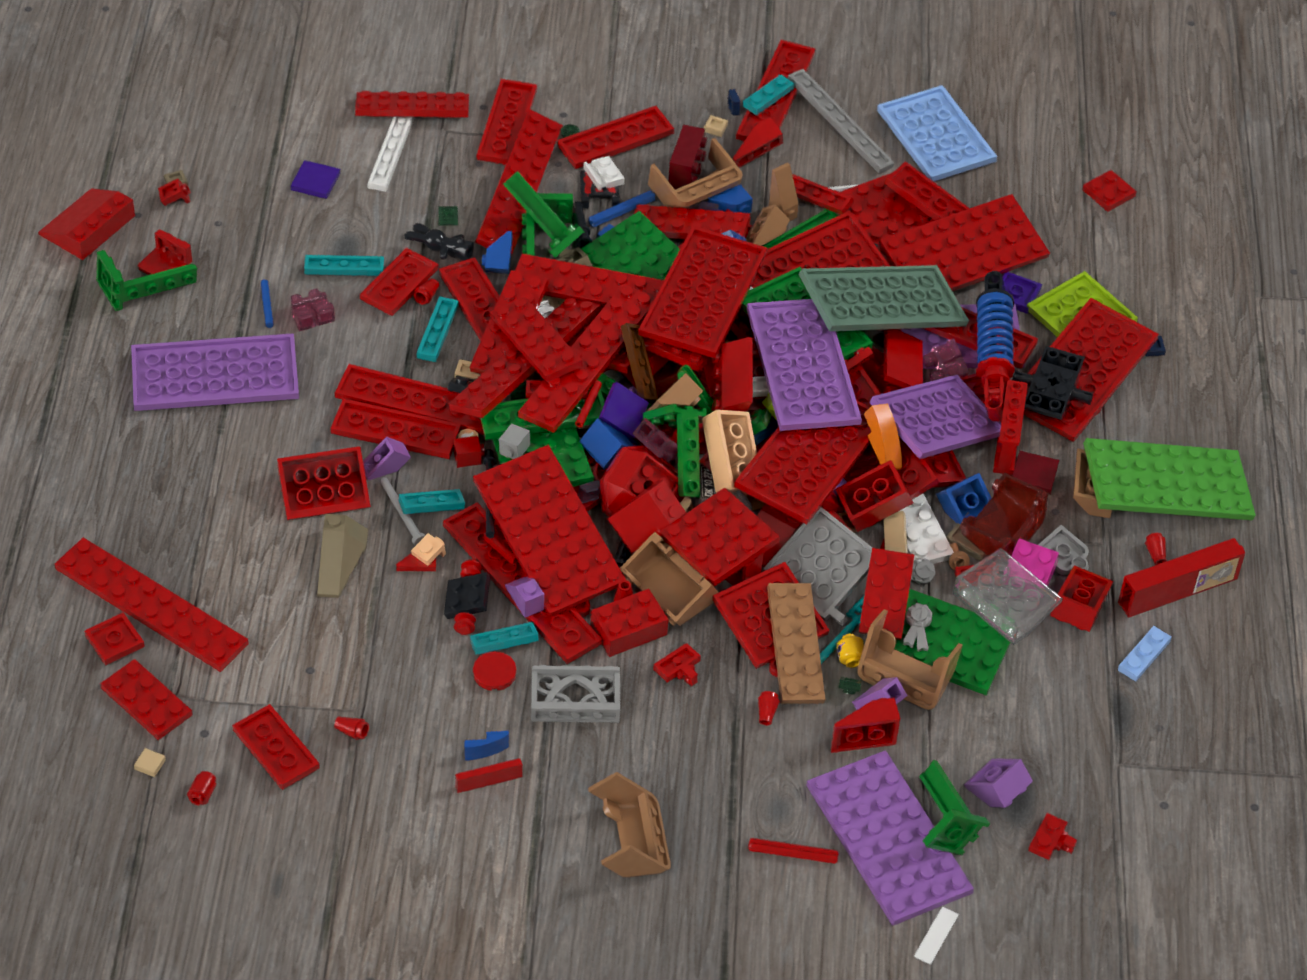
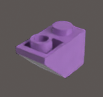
[852,677,907,710]

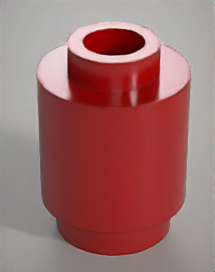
[187,771,216,805]

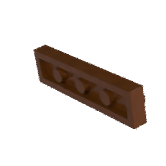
[621,323,658,403]

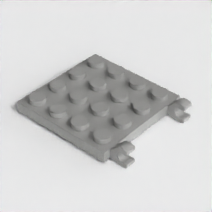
[763,507,872,627]

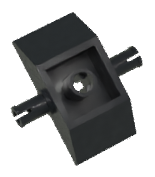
[1012,346,1094,420]

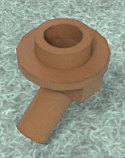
[948,543,970,570]

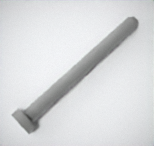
[380,477,426,546]

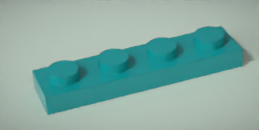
[304,255,384,276]
[416,296,459,362]

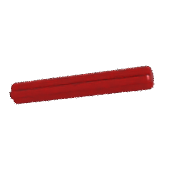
[748,838,839,864]

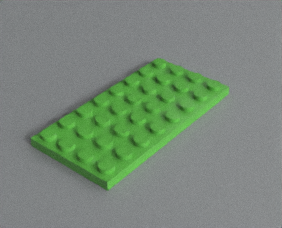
[1083,438,1256,520]

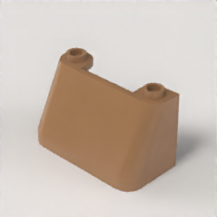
[620,532,719,626]

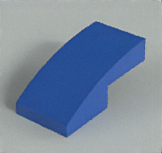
[464,731,509,760]

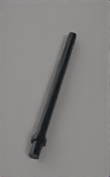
[483,449,496,538]

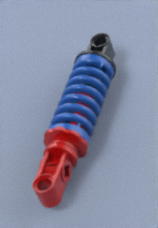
[976,271,1015,422]

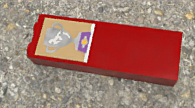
[1118,538,1245,618]

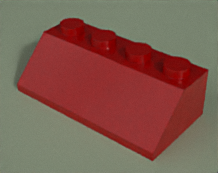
[712,337,753,412]

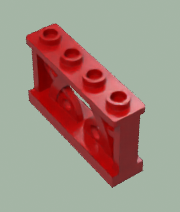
[993,380,1028,476]

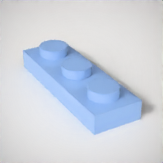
[1118,626,1172,681]

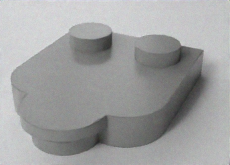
[1038,525,1089,575]

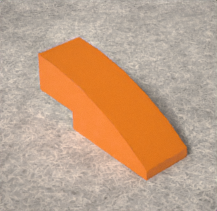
[864,403,902,470]

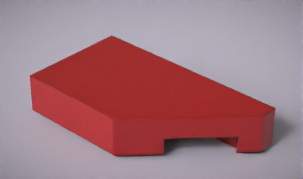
[396,553,436,571]

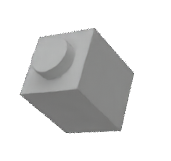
[499,423,530,459]

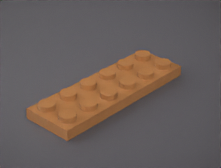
[767,583,826,704]

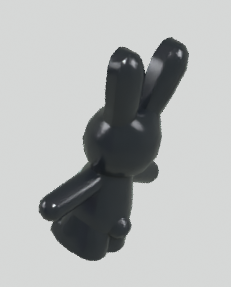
[404,223,474,261]

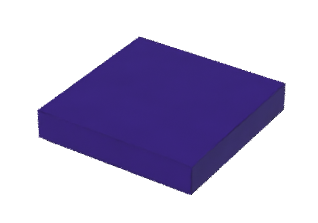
[291,160,340,199]
[1003,272,1042,314]
[599,382,649,439]

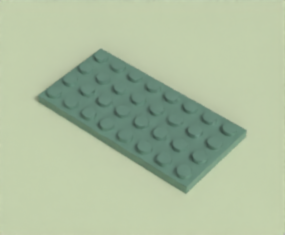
[799,265,969,331]

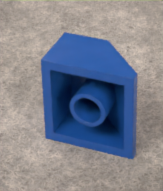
[936,473,997,528]

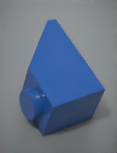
[707,184,753,213]
[482,231,513,274]

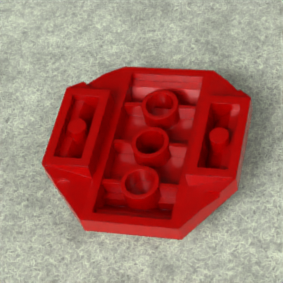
[600,445,684,517]

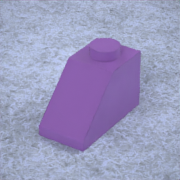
[363,437,411,480]
[505,577,544,618]

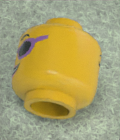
[836,634,864,668]

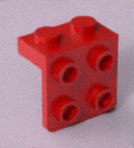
[138,229,192,275]

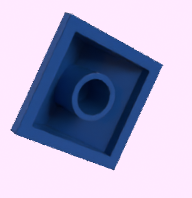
[580,418,634,469]

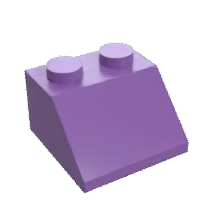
[964,759,1033,808]

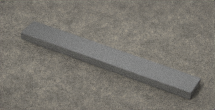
[788,69,894,174]

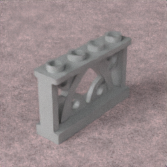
[531,665,620,723]

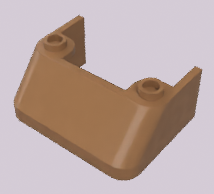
[648,138,742,208]
[857,609,963,710]
[588,772,671,877]

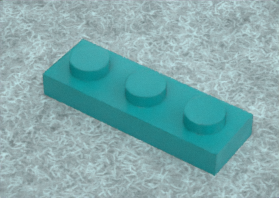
[743,74,794,115]
[398,489,465,514]
[470,622,539,655]

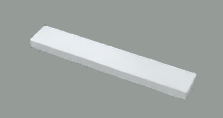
[368,116,415,192]

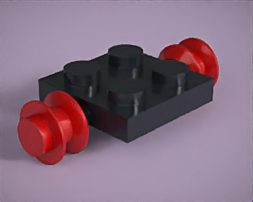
[444,559,490,635]

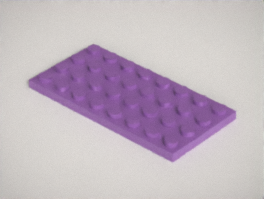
[747,299,862,431]
[131,333,299,411]
[806,750,974,926]

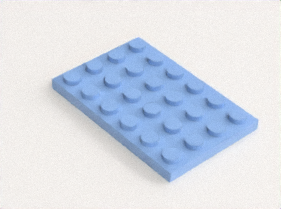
[877,85,997,182]

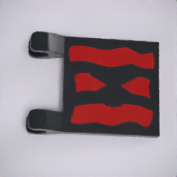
[580,171,620,209]

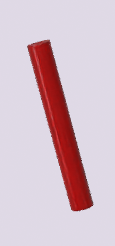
[575,380,602,428]

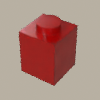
[453,436,485,468]

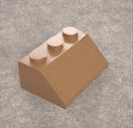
[646,373,703,412]
[1073,448,1112,518]

